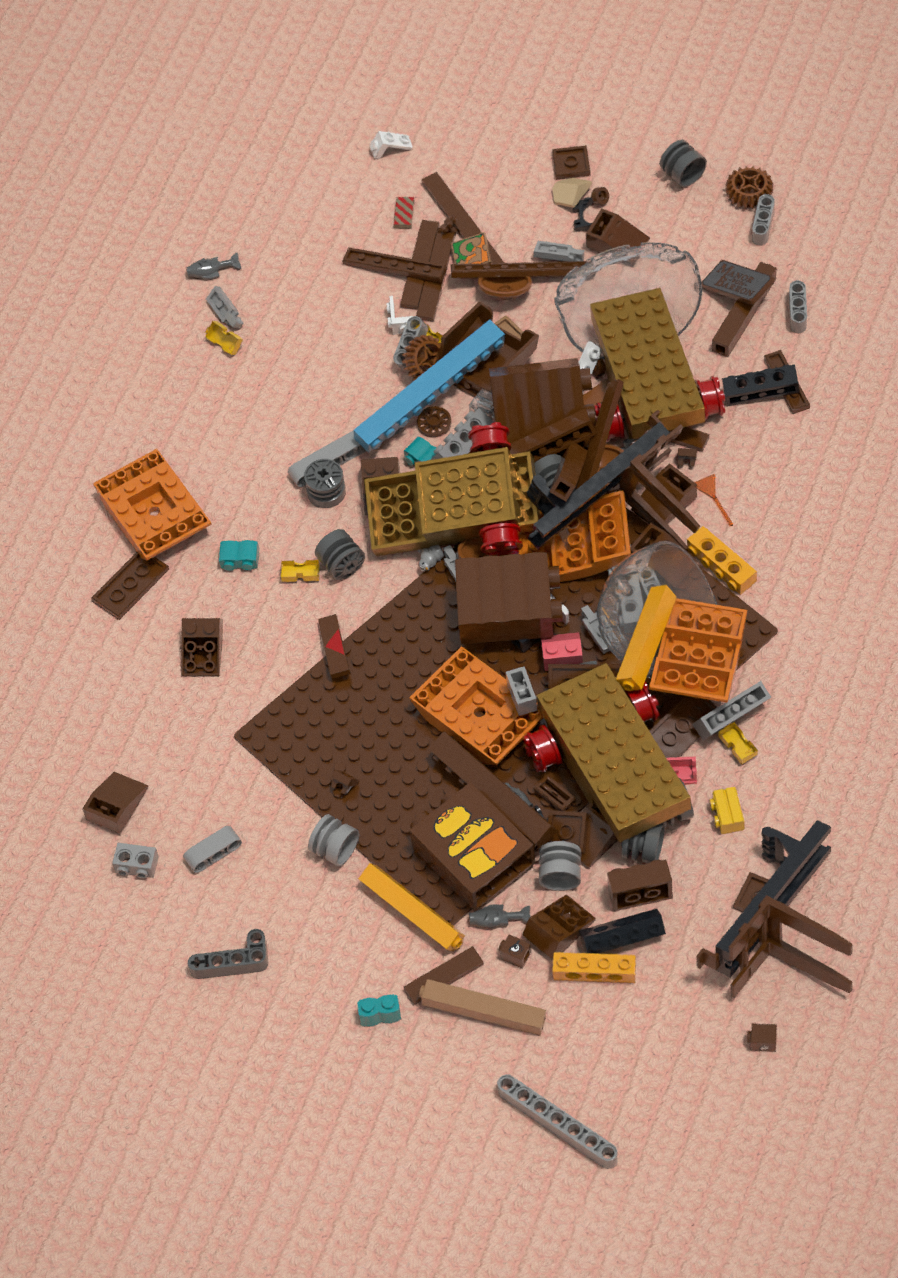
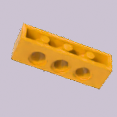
[687,526,757,595]
[553,952,636,983]

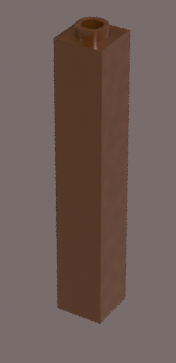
[712,262,777,357]
[549,441,588,501]

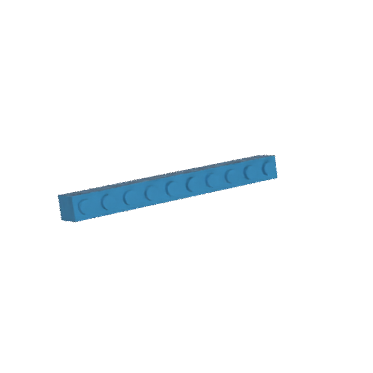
[353,320,505,453]

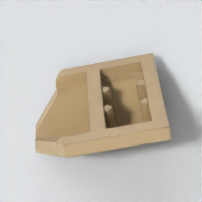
[552,178,592,208]

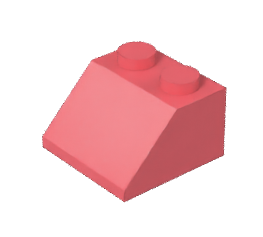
[541,632,583,671]

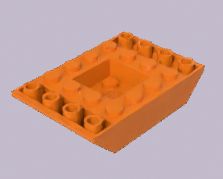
[93,449,212,560]
[409,646,544,765]

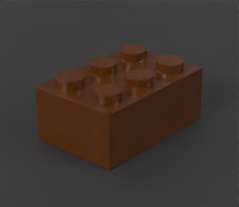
[607,859,673,912]

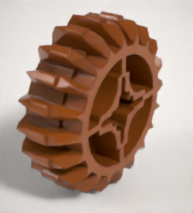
[726,165,773,210]
[402,335,441,381]

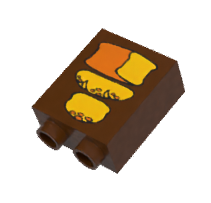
[409,782,535,912]

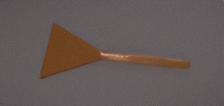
[695,474,733,526]

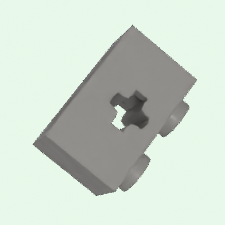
[506,667,537,716]

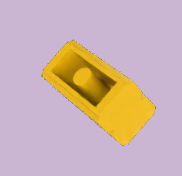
[709,787,745,834]

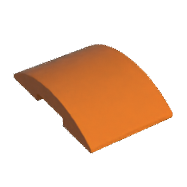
[519,490,631,582]
[649,598,747,703]

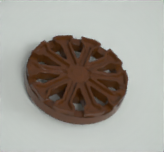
[417,406,452,437]

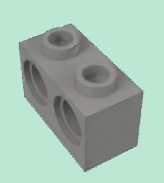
[112,843,159,878]

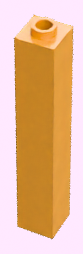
[616,585,677,691]
[358,863,465,952]

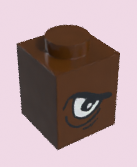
[499,934,532,969]
[747,1023,777,1052]

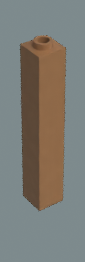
[419,979,546,1036]

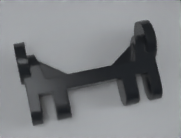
[573,197,593,232]

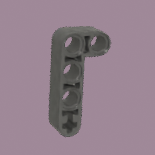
[188,929,268,979]

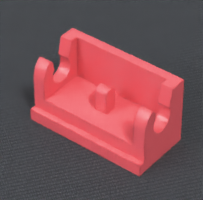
[667,756,697,785]

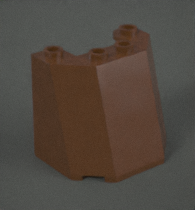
[438,302,539,401]

